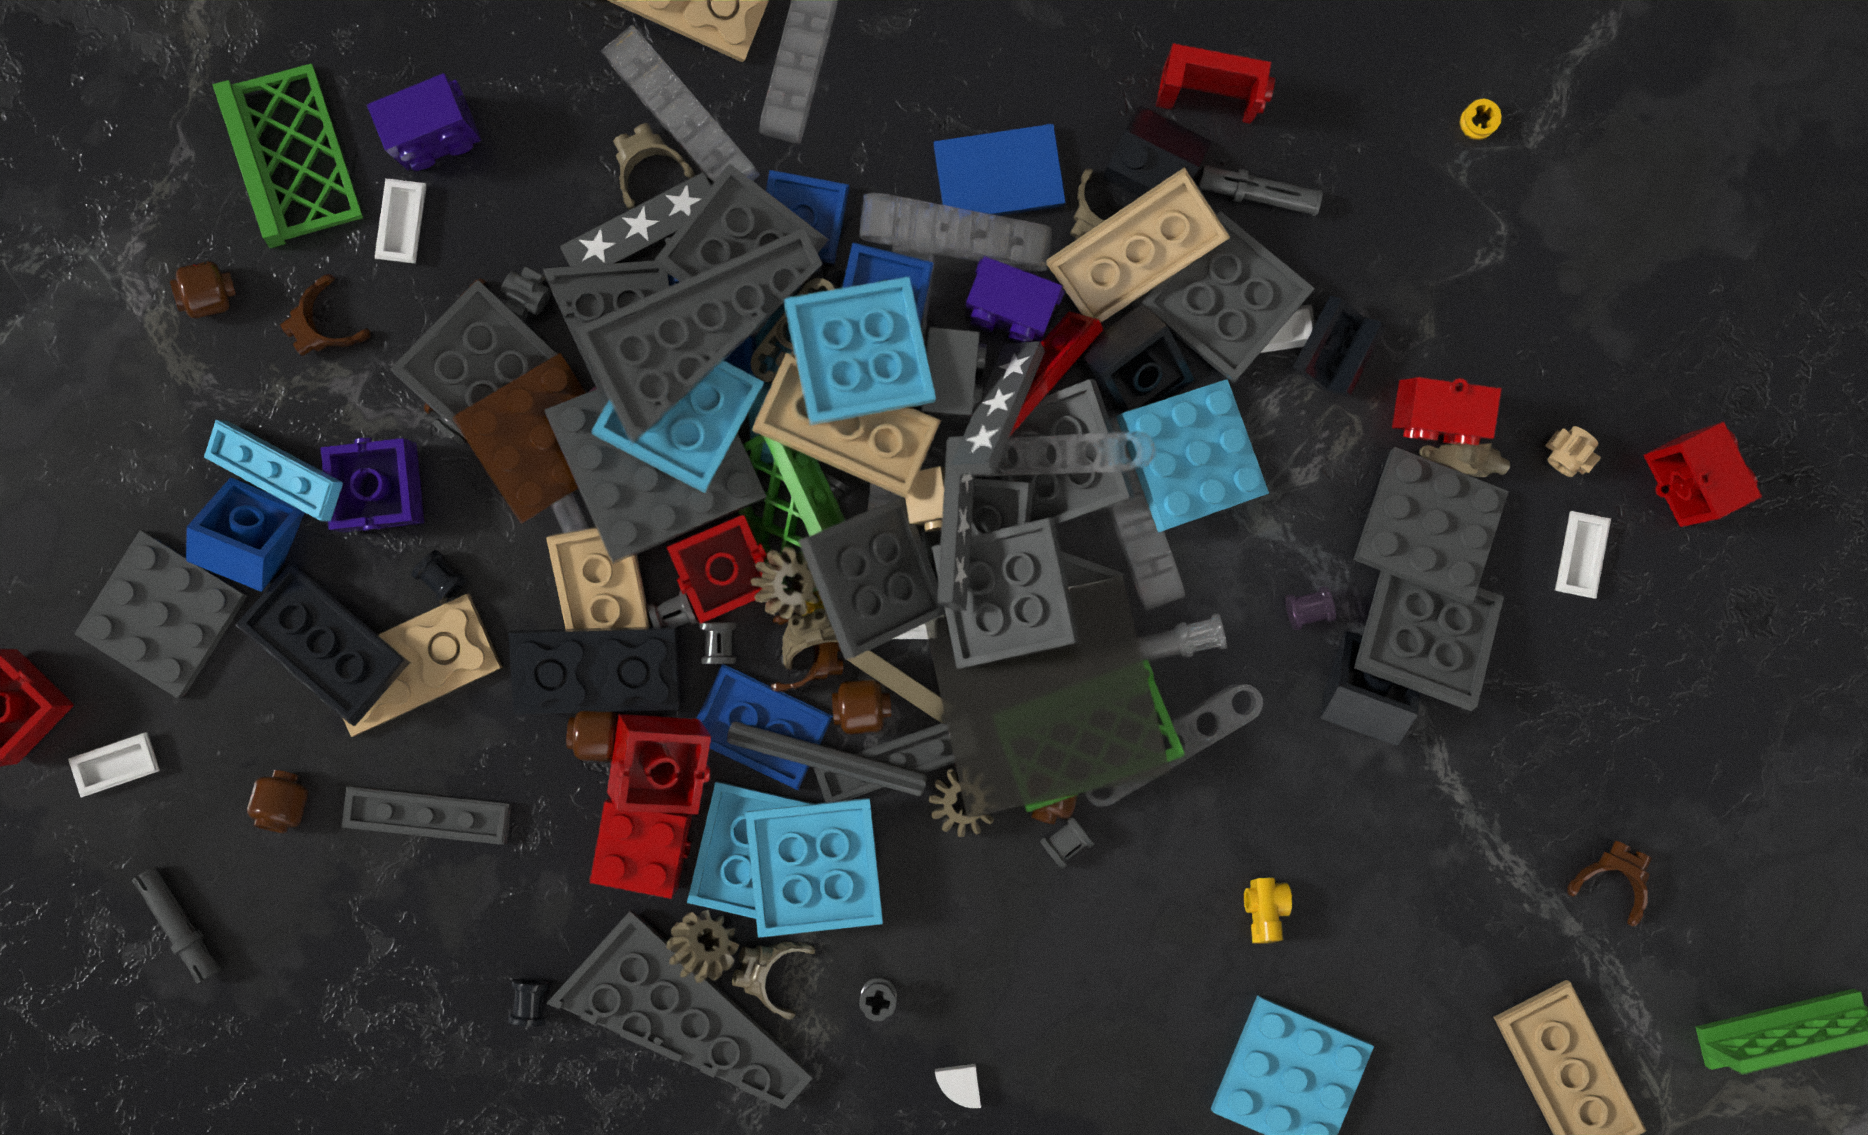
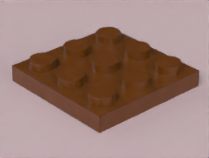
[452,353,586,523]

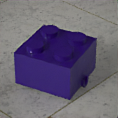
[366,73,482,171]
[965,256,1065,343]
[321,438,425,532]

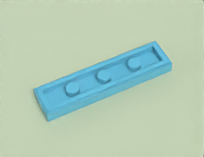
[204,420,343,521]

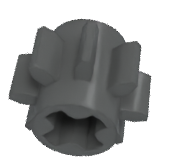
[499,266,551,320]

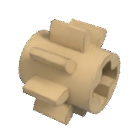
[1546,426,1601,477]

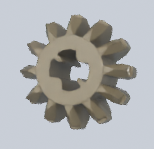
[751,547,819,619]
[929,766,999,837]
[666,909,739,984]

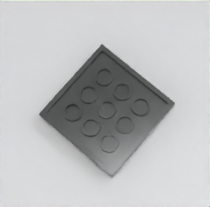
[545,387,767,564]

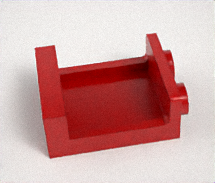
[1156,43,1275,124]

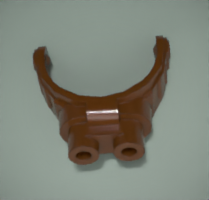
[280,274,371,357]
[771,615,843,692]
[1567,840,1652,926]

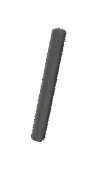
[727,722,927,796]

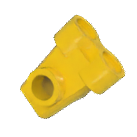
[1244,878,1292,944]

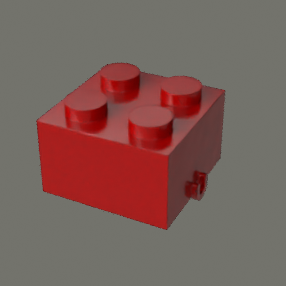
[1392,377,1501,446]
[1643,422,1762,527]
[667,514,767,624]
[0,649,74,766]
[607,714,711,814]
[590,797,692,899]

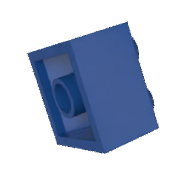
[186,477,305,592]

